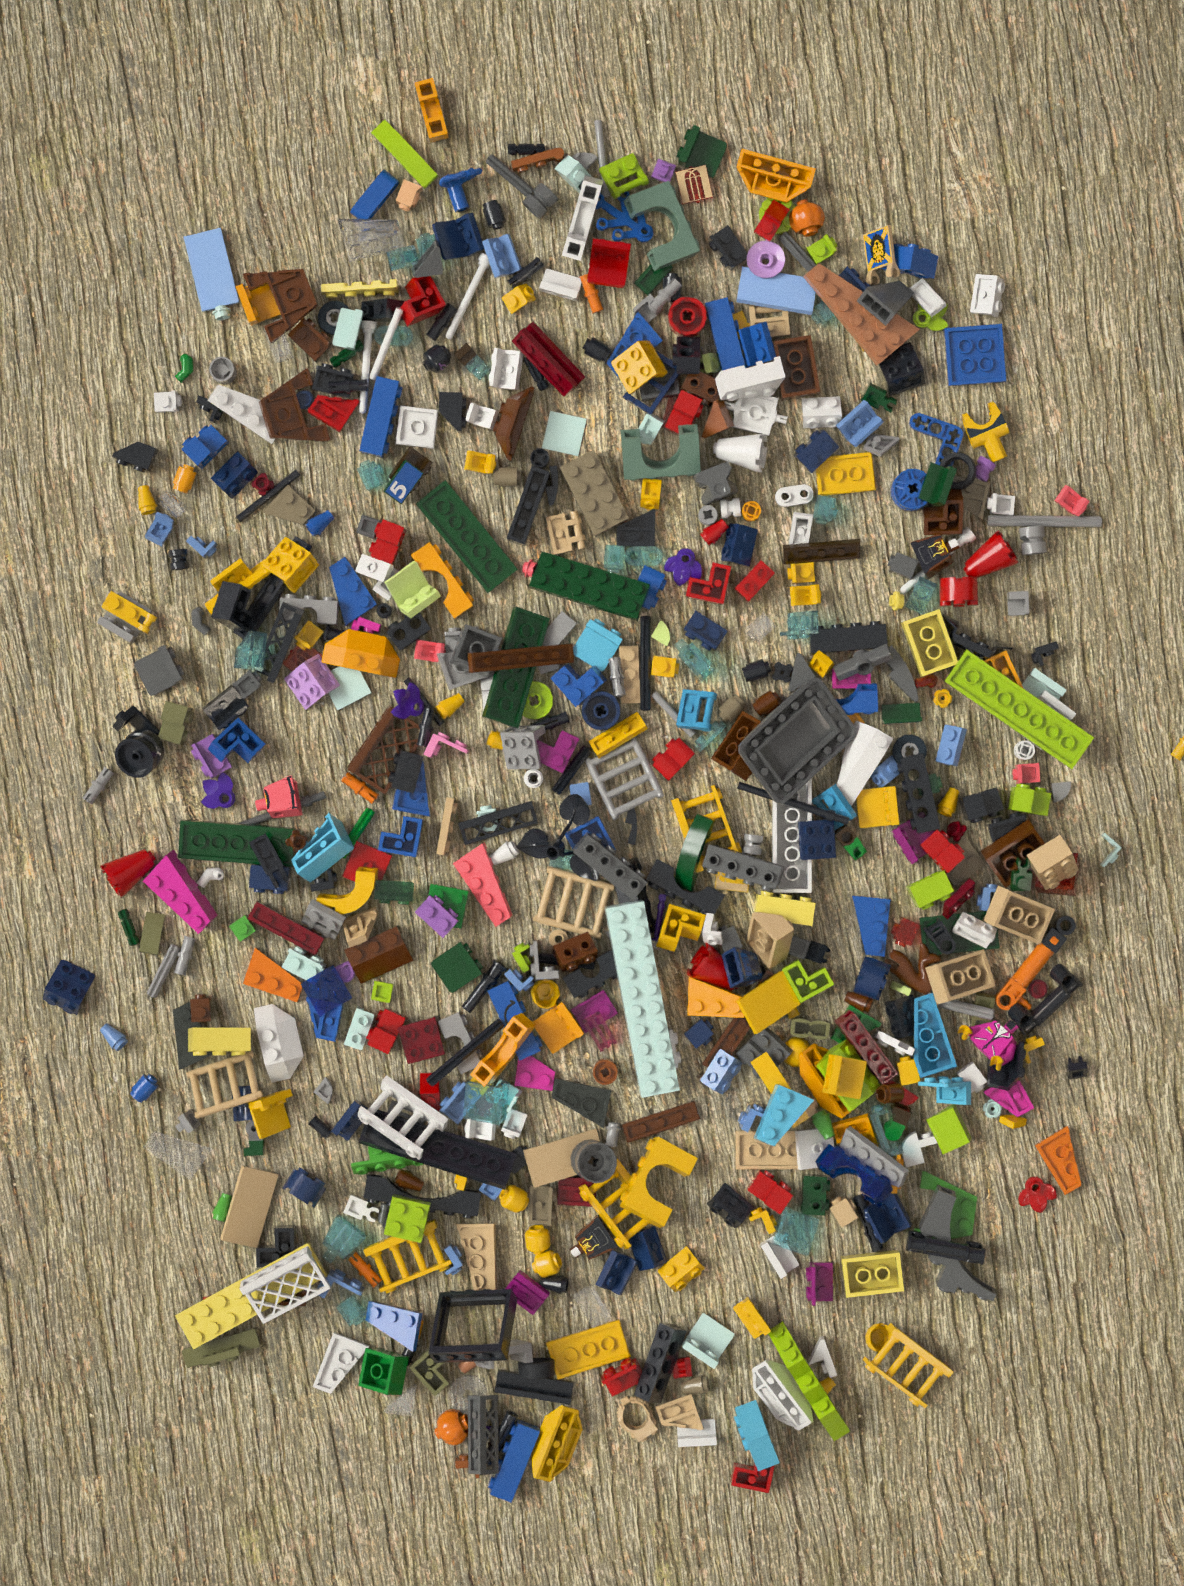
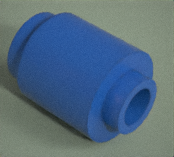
[130,1074,158,1103]

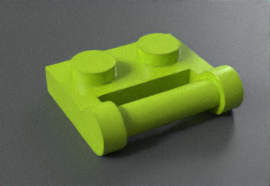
[599,153,649,199]

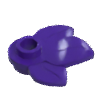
[664,548,702,586]
[391,682,424,719]
[201,772,235,809]

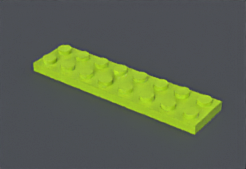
[944,650,1094,769]

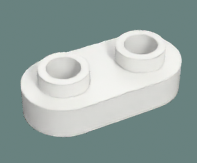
[775,484,813,507]

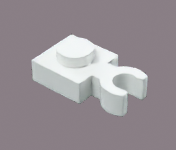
[343,1194,380,1222]

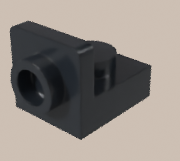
[196,395,223,423]
[1031,641,1059,667]
[310,869,338,892]
[511,1145,528,1174]

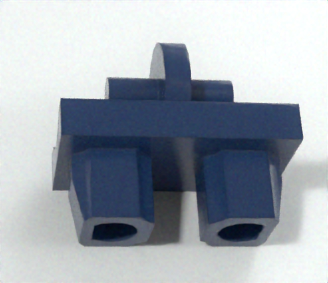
[231,1085,253,1121]

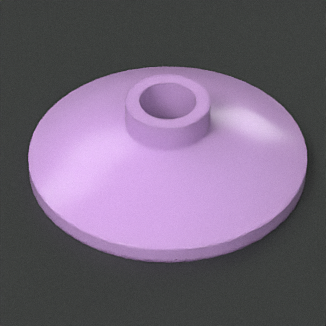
[747,241,785,278]

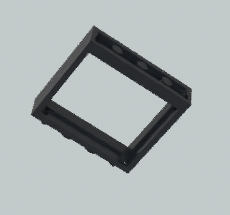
[428,1288,518,1363]

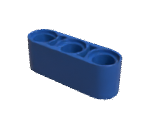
[350,169,400,225]

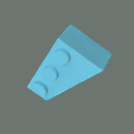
[291,812,354,883]
[754,1084,814,1146]
[734,1400,780,1471]

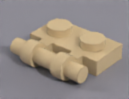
[546,511,586,555]

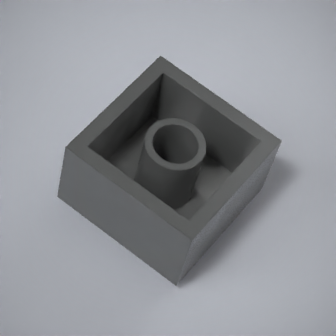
[449,624,502,676]

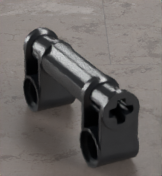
[1008,964,1083,1038]
[905,1230,986,1265]

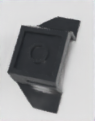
[942,614,1013,660]

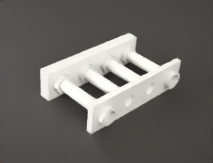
[358,1075,448,1160]

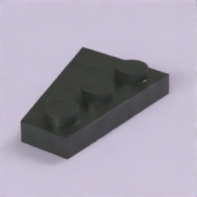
[551,1078,611,1128]

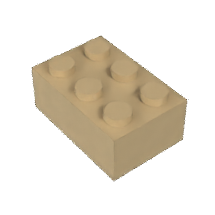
[1027,835,1079,890]
[983,885,1055,944]
[925,949,996,1004]

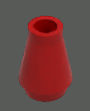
[700,519,729,546]

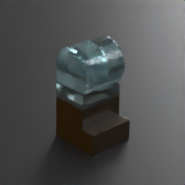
[454,342,490,381]

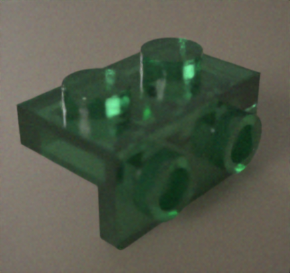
[374,880,414,905]

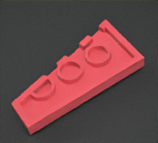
[453,842,513,927]

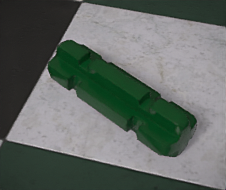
[329,340,364,368]
[118,909,140,946]

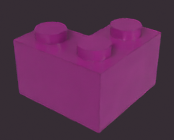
[537,731,579,773]

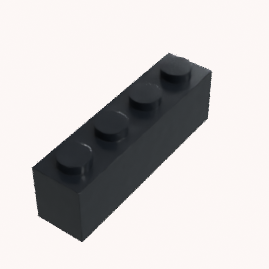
[507,466,550,546]
[808,621,888,654]

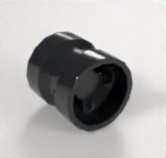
[530,448,549,469]
[168,549,189,570]

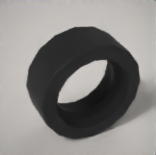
[940,452,977,490]
[518,1357,555,1379]

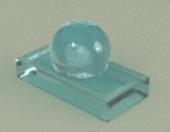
[905,577,937,614]

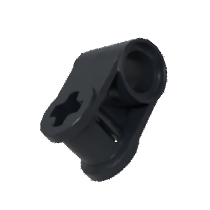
[923,917,956,954]

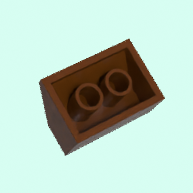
[344,926,414,984]

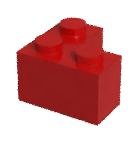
[400,276,446,327]
[664,390,704,436]
[369,519,407,565]
[685,562,731,605]
[919,829,965,873]
[366,1007,407,1054]
[747,1170,793,1214]
[730,1451,776,1493]

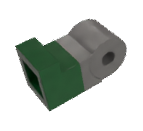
[244,1120,265,1156]

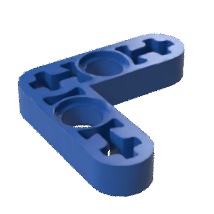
[909,413,963,467]

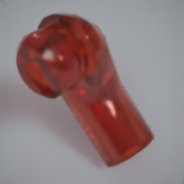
[914,674,938,688]

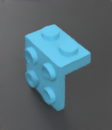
[573,618,623,671]
[918,1076,971,1105]

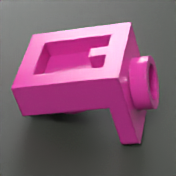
[351,617,382,634]

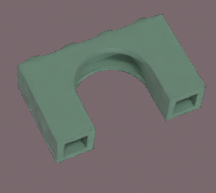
[623,181,700,272]
[620,424,701,481]

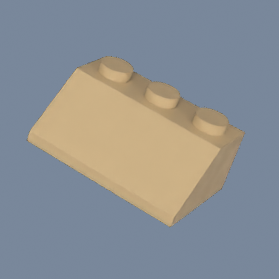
[746,912,794,969]

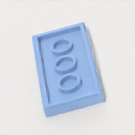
[184,228,240,312]
[736,266,816,315]

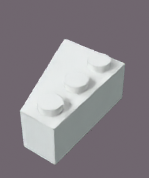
[715,356,785,401]

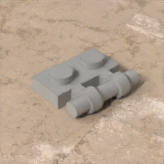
[301,899,346,940]

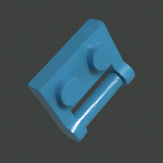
[676,689,717,732]
[812,784,857,830]

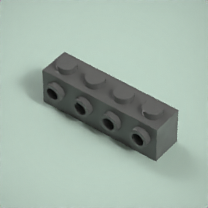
[572,832,648,900]
[702,844,785,892]

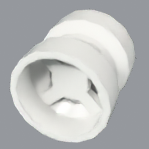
[720,498,741,519]
[1014,741,1035,760]

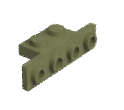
[182,1328,260,1368]

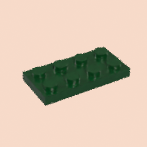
[919,911,1000,955]

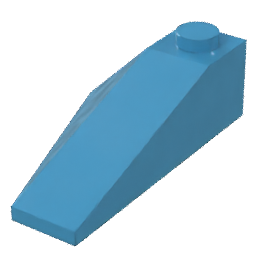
[914,993,957,1078]

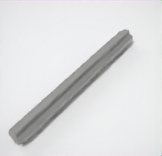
[987,515,1102,527]

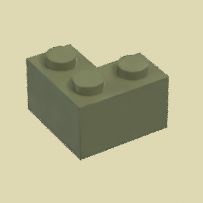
[158,701,194,745]
[409,1344,450,1396]

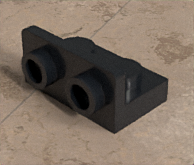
[708,225,748,271]
[885,994,914,1039]
[707,1183,754,1228]

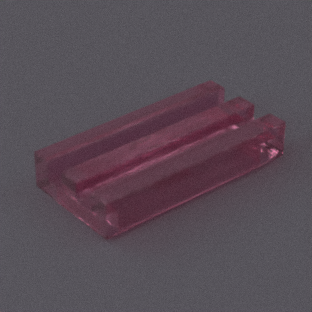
[582,1011,617,1052]

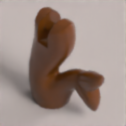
[884,943,942,995]

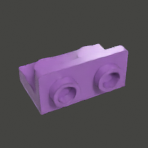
[191,734,232,778]
[415,895,459,938]

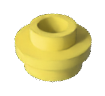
[889,591,904,611]

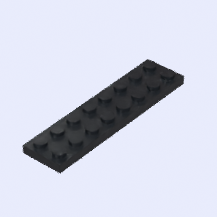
[359,1110,517,1190]

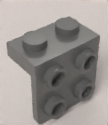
[134,645,185,696]

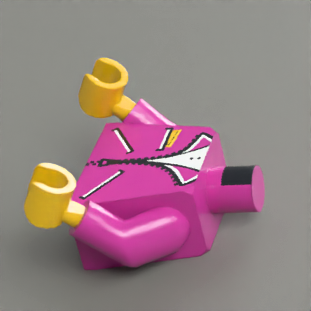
[957,1020,1018,1071]

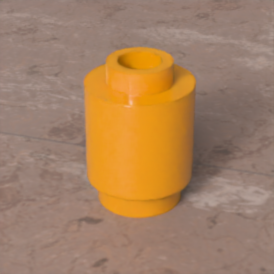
[173,464,197,494]

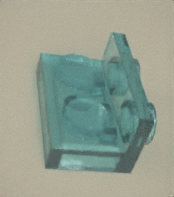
[780,611,818,640]

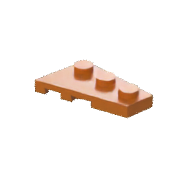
[1034,1126,1081,1195]

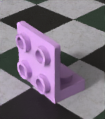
[284,654,340,710]

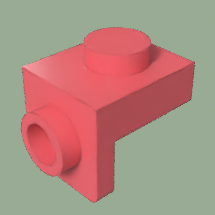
[1054,485,1090,517]
[414,640,446,662]
[1012,763,1040,784]

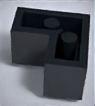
[211,581,256,633]
[958,787,1004,823]
[256,1225,297,1268]

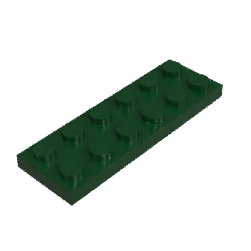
[416,480,518,594]
[529,551,650,621]
[482,606,550,728]
[178,819,296,867]

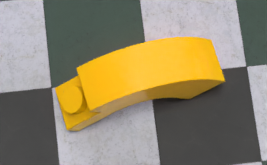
[316,867,378,914]

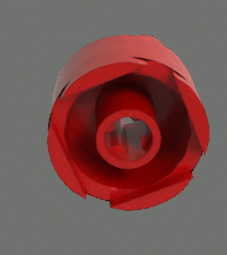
[668,297,707,337]
[939,577,978,607]

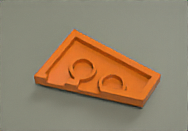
[243,947,304,1002]

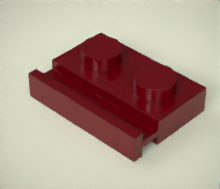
[942,878,975,920]
[557,1177,596,1207]

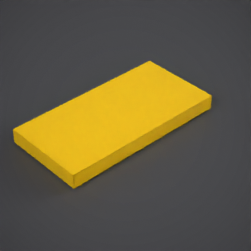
[546,1319,631,1380]

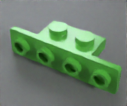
[351,1146,423,1175]

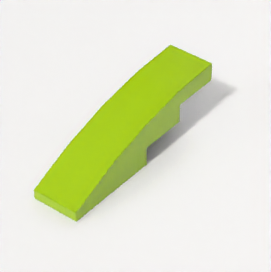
[371,120,438,189]

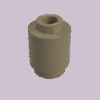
[494,467,522,487]
[718,694,746,723]

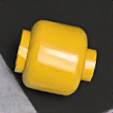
[499,1185,529,1213]
[525,1225,551,1255]
[532,1250,562,1278]

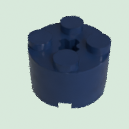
[582,691,620,730]
[853,956,891,1001]
[282,1167,327,1208]

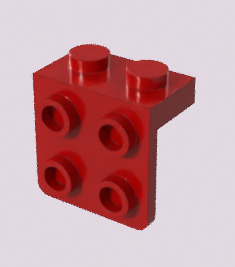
[587,238,631,288]

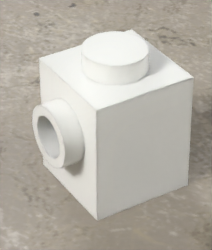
[956,1062,987,1093]

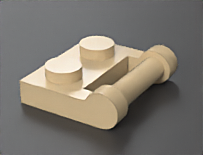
[748,305,790,338]

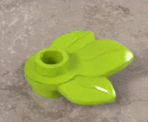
[913,303,948,331]

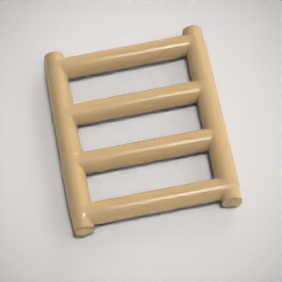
[533,866,615,939]
[186,1051,263,1119]

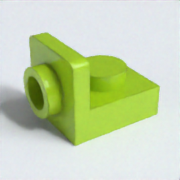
[806,234,838,265]
[512,942,531,973]

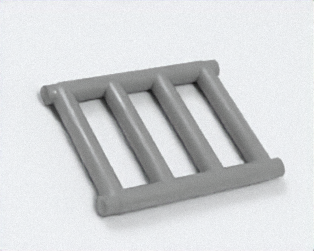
[585,737,664,820]

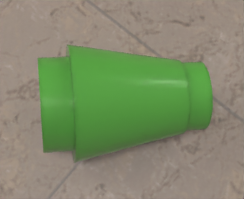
[811,1110,835,1140]
[212,1193,232,1222]

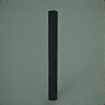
[236,469,300,523]

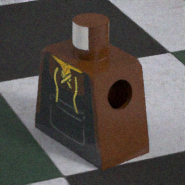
[911,534,960,579]
[570,1214,618,1260]

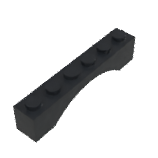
[364,1173,482,1219]

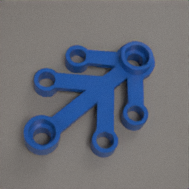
[595,191,654,242]

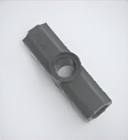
[833,644,893,681]

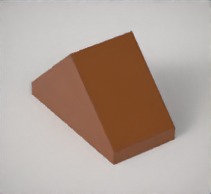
[701,400,734,438]

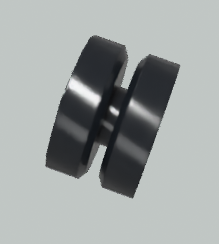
[115,729,165,778]

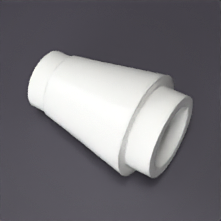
[524,769,543,788]
[490,841,519,865]

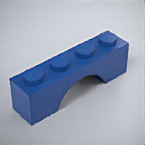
[836,683,878,715]

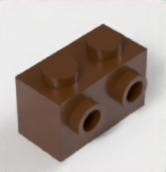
[681,371,720,407]
[552,931,598,972]

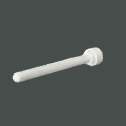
[446,253,490,339]
[359,321,377,414]
[900,527,976,594]

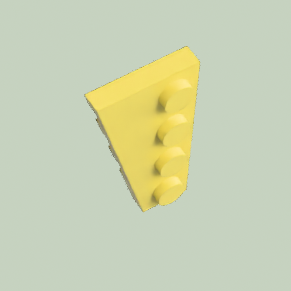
[321,279,399,298]

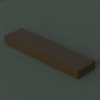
[783,539,860,565]

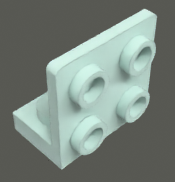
[282,946,327,985]
[682,1313,734,1369]

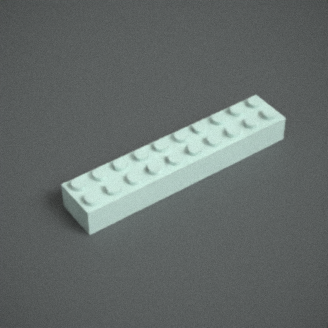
[604,900,680,1098]

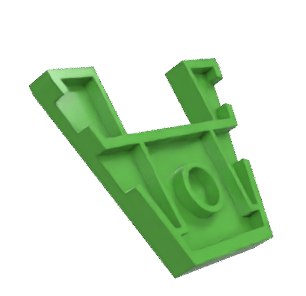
[914,1170,977,1239]

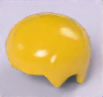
[531,979,560,1009]
[784,1037,810,1067]
[865,1323,890,1352]

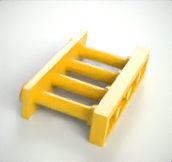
[671,785,742,873]
[578,1159,655,1249]
[363,1219,452,1294]
[863,1323,953,1408]

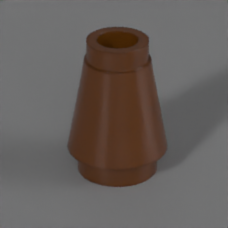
[844,991,874,1013]
[394,1169,424,1192]

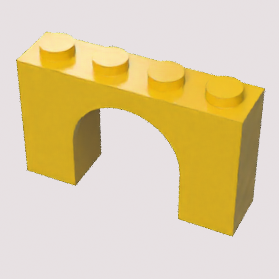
[620,1136,698,1228]

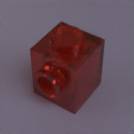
[891,917,920,948]

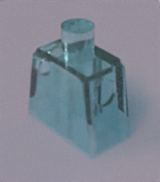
[674,639,715,682]
[322,1214,367,1263]

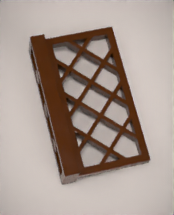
[346,705,420,794]

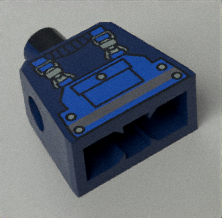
[721,947,765,988]

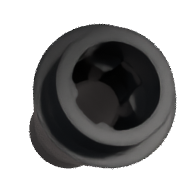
[540,1275,569,1294]

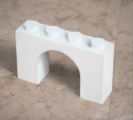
[562,175,603,261]

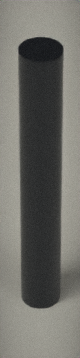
[403,677,445,726]

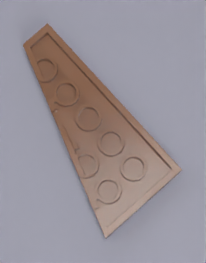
[803,264,920,366]

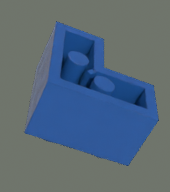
[881,244,938,279]
[181,425,229,469]
[551,664,607,707]
[208,718,265,763]
[378,816,424,857]
[565,816,616,850]

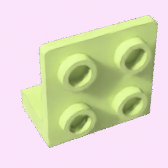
[385,561,441,618]

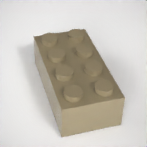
[560,450,629,537]

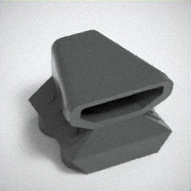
[693,462,738,505]

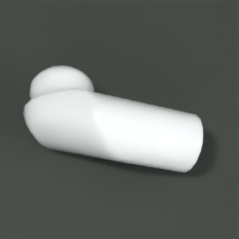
[196,867,224,888]

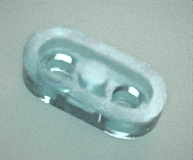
[374,326,413,346]
[624,546,663,566]
[694,721,726,753]

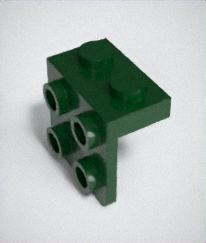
[676,124,727,178]
[431,941,483,993]

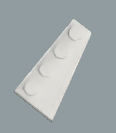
[207,385,275,444]

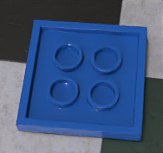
[944,324,1006,386]

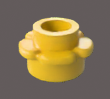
[933,689,952,708]

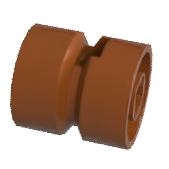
[593,1058,618,1085]

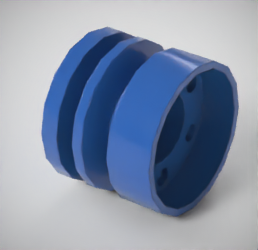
[890,469,927,512]

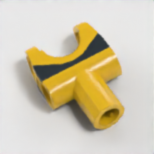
[962,401,1009,463]

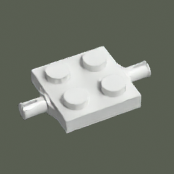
[724,395,788,436]

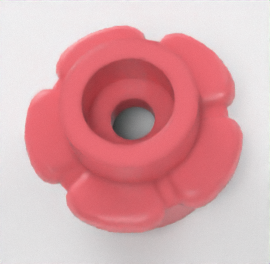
[522,559,537,577]

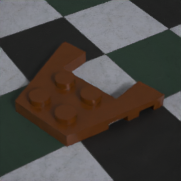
[243,269,318,344]
[259,368,331,442]

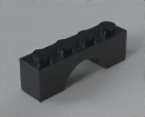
[646,859,725,915]

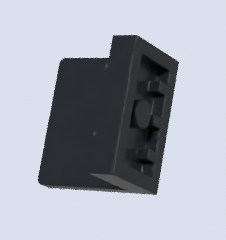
[878,342,926,396]
[987,1041,1026,1091]

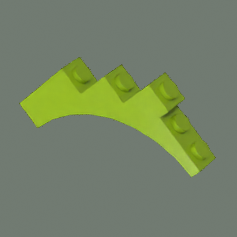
[768,1321,850,1441]

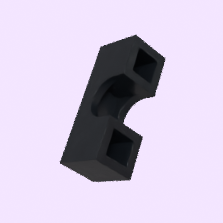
[563,949,617,999]

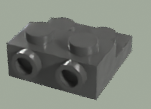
[737,1027,793,1078]

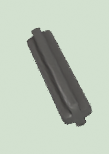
[486,154,534,197]
[779,232,816,272]

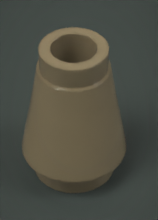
[681,1375,710,1394]

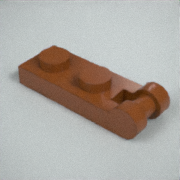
[511,148,564,173]

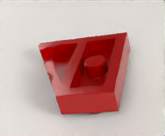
[308,395,360,432]

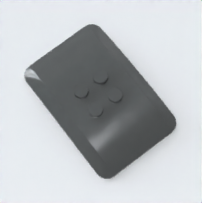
[738,678,856,804]

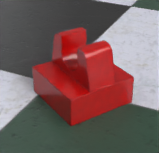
[673,1356,693,1379]

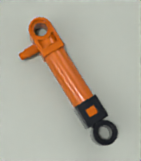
[995,915,1076,1010]

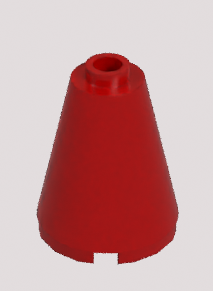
[963,530,1019,578]
[100,849,156,898]
[687,943,739,991]

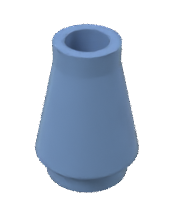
[100,1023,128,1051]

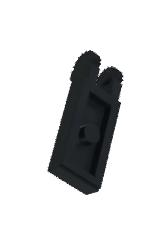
[249,833,290,889]

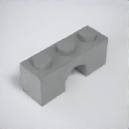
[279,594,339,625]
[437,1011,484,1074]

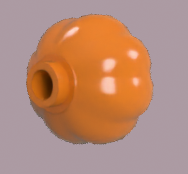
[789,199,825,237]
[434,1409,468,1445]

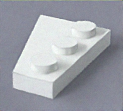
[313,1332,370,1394]

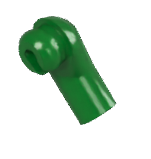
[175,354,194,383]

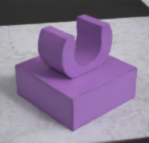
[651,159,676,183]

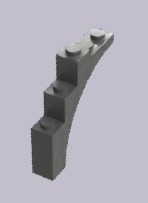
[919,1184,996,1301]

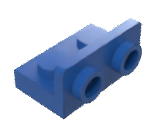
[738,321,776,367]

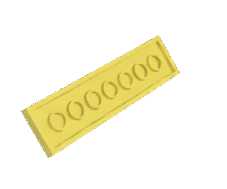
[175,1242,327,1349]

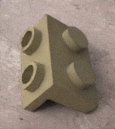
[528,1185,557,1226]

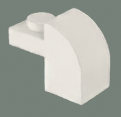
[901,1131,937,1167]

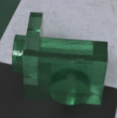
[915,773,942,796]

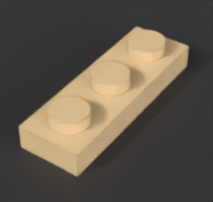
[619,645,640,704]
[436,797,458,855]

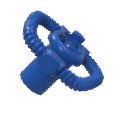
[439,168,483,213]

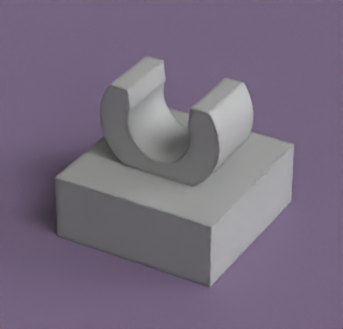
[175,1109,201,1133]

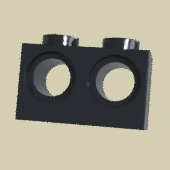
[673,336,700,374]
[387,612,432,652]

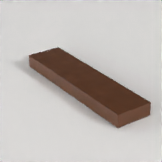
[622,1101,700,1143]

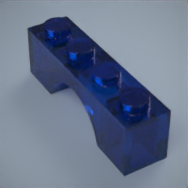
[815,1144,893,1208]

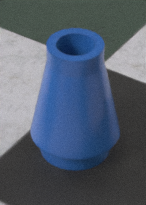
[305,510,334,537]

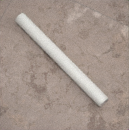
[369,307,403,380]

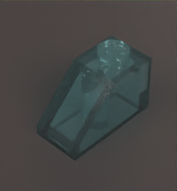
[234,631,267,671]

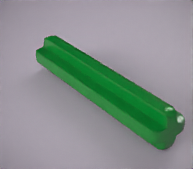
[343,807,375,859]

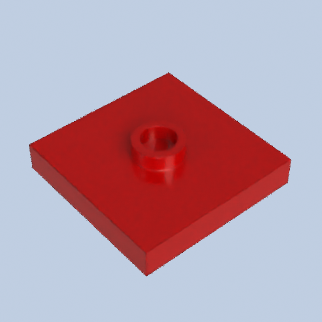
[342,841,392,891]

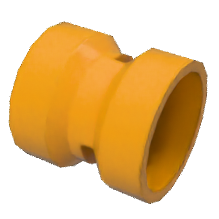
[741,501,761,522]

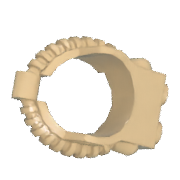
[616,1396,658,1442]

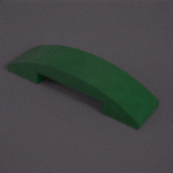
[675,814,715,892]

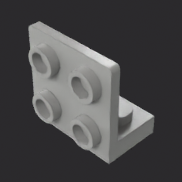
[97,592,152,643]
[500,725,546,769]
[530,940,560,980]

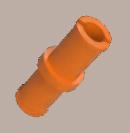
[579,274,603,314]
[341,772,379,804]
[348,1252,382,1288]

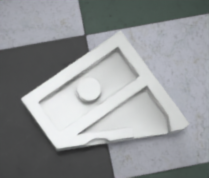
[874,1030,915,1056]

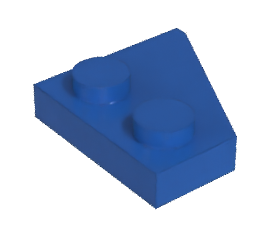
[306,996,344,1042]

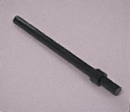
[737,781,849,825]

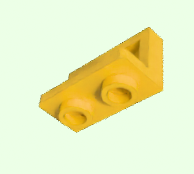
[657,1246,705,1292]

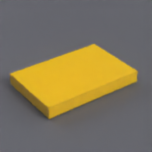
[816,452,876,497]
[736,971,800,1034]

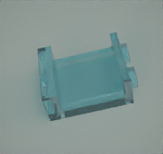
[867,1104,904,1157]

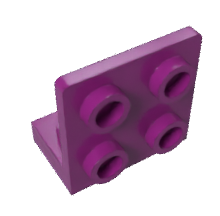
[890,812,935,864]
[806,1262,833,1306]

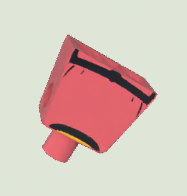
[255,775,303,818]

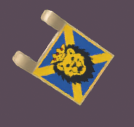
[863,225,900,285]

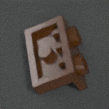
[288,318,331,362]

